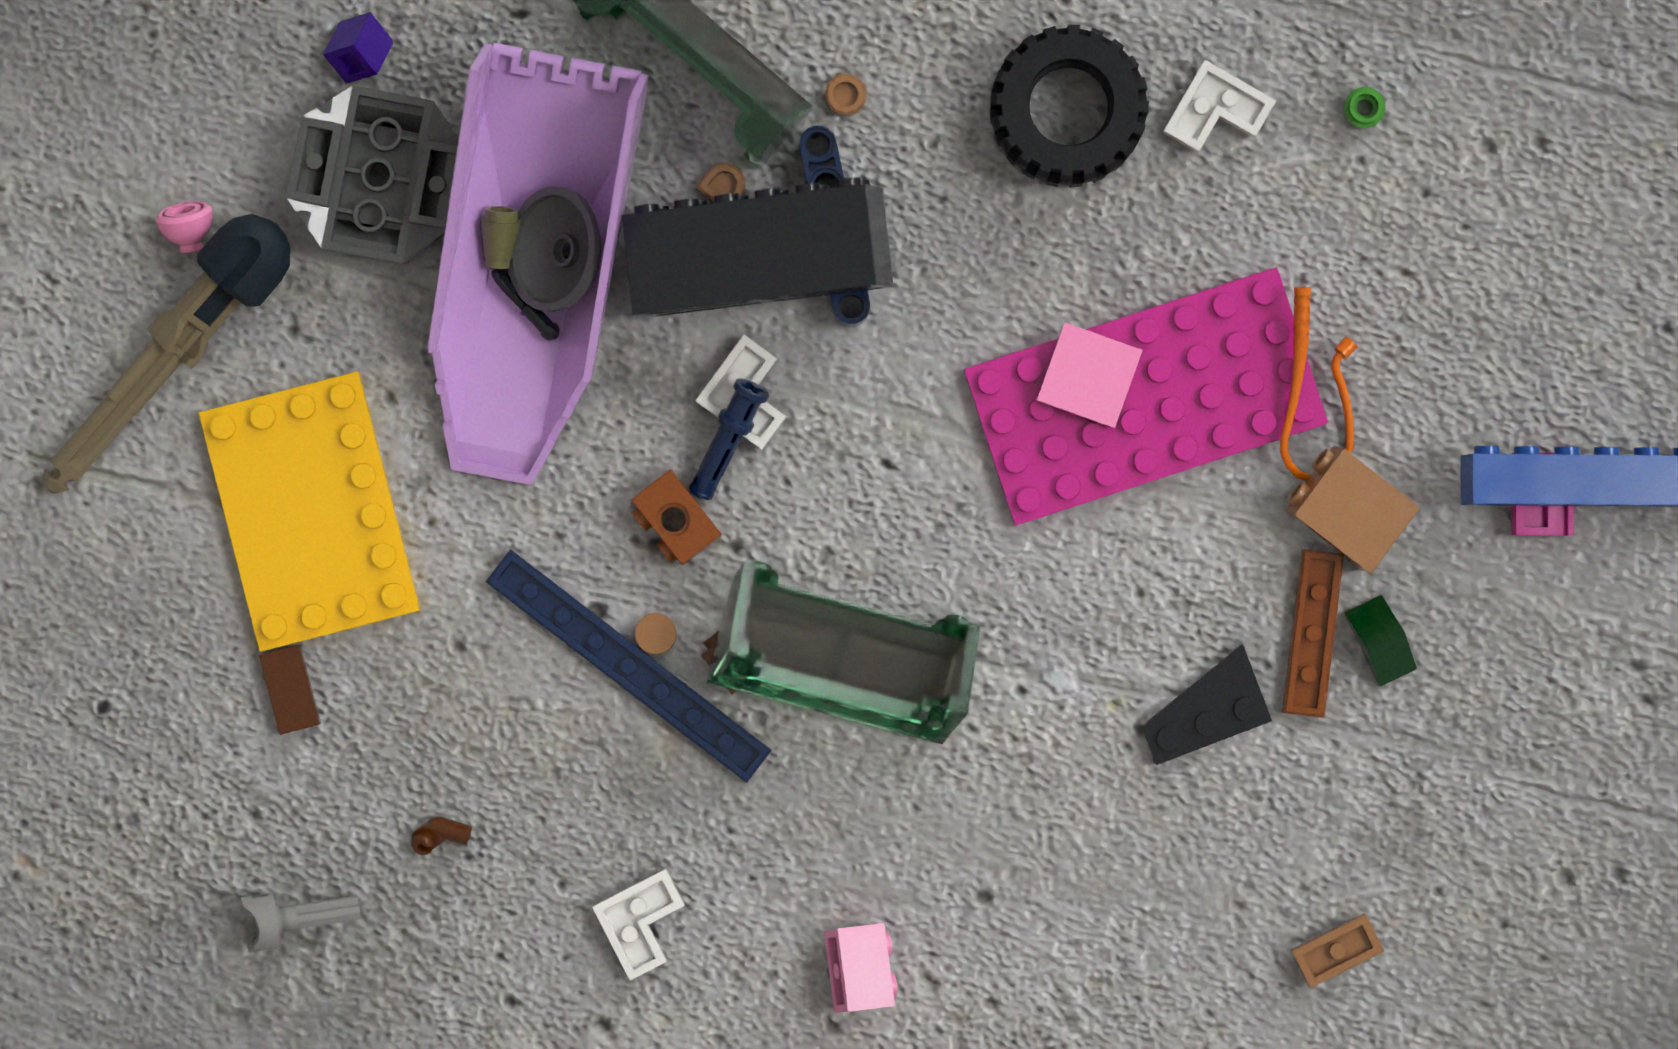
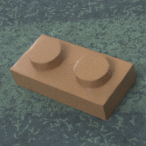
[1290,913,1384,988]

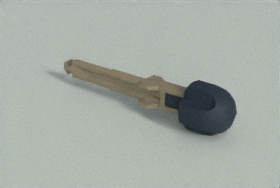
[43,214,290,493]

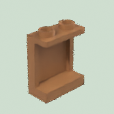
[1285,446,1420,574]

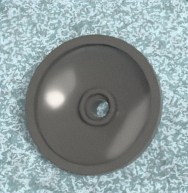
[508,187,601,312]

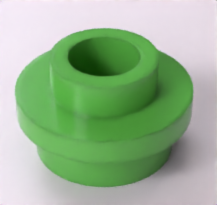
[1344,87,1385,129]

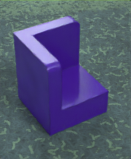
[323,12,393,84]

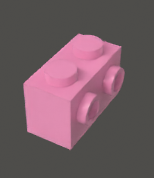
[824,923,897,1013]

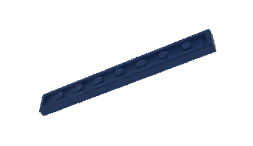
[485,549,772,783]

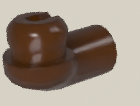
[411,816,473,855]

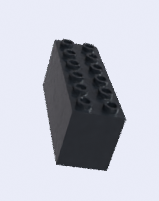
[621,177,894,317]

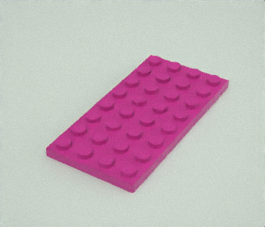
[964,267,1328,526]

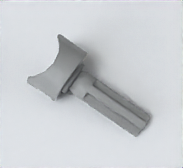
[241,893,360,953]

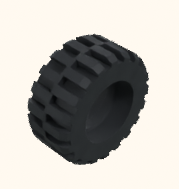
[989,24,1149,187]

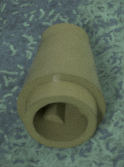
[480,206,522,269]

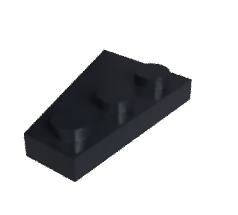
[1141,644,1272,765]

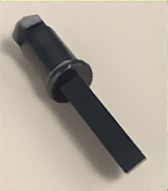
[491,269,560,341]

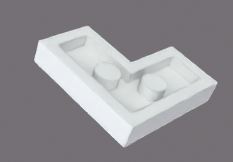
[1162,60,1276,153]
[696,335,786,450]
[592,868,685,981]

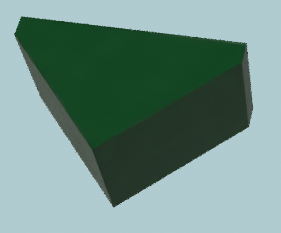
[1344,595,1417,687]

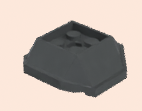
[286,85,459,265]

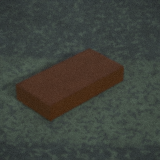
[259,645,321,735]

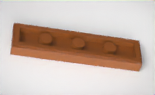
[1282,549,1344,718]

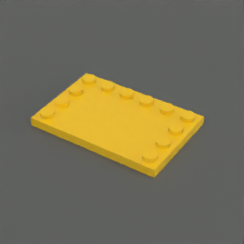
[198,371,421,652]

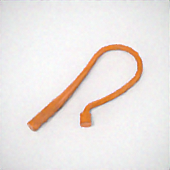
[1280,286,1357,481]

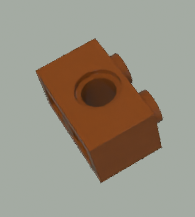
[631,469,722,565]

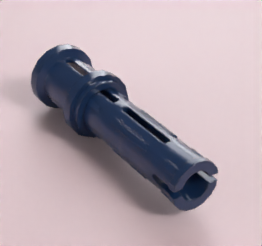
[688,378,770,500]

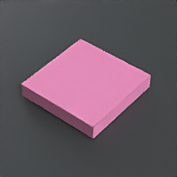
[1036,322,1143,429]

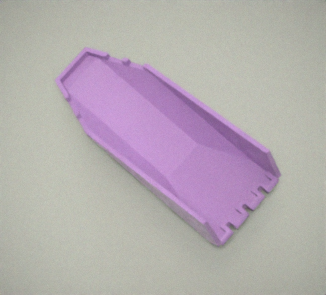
[428,43,649,485]

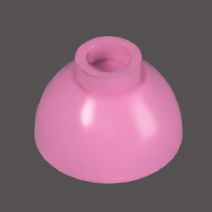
[155,201,213,253]

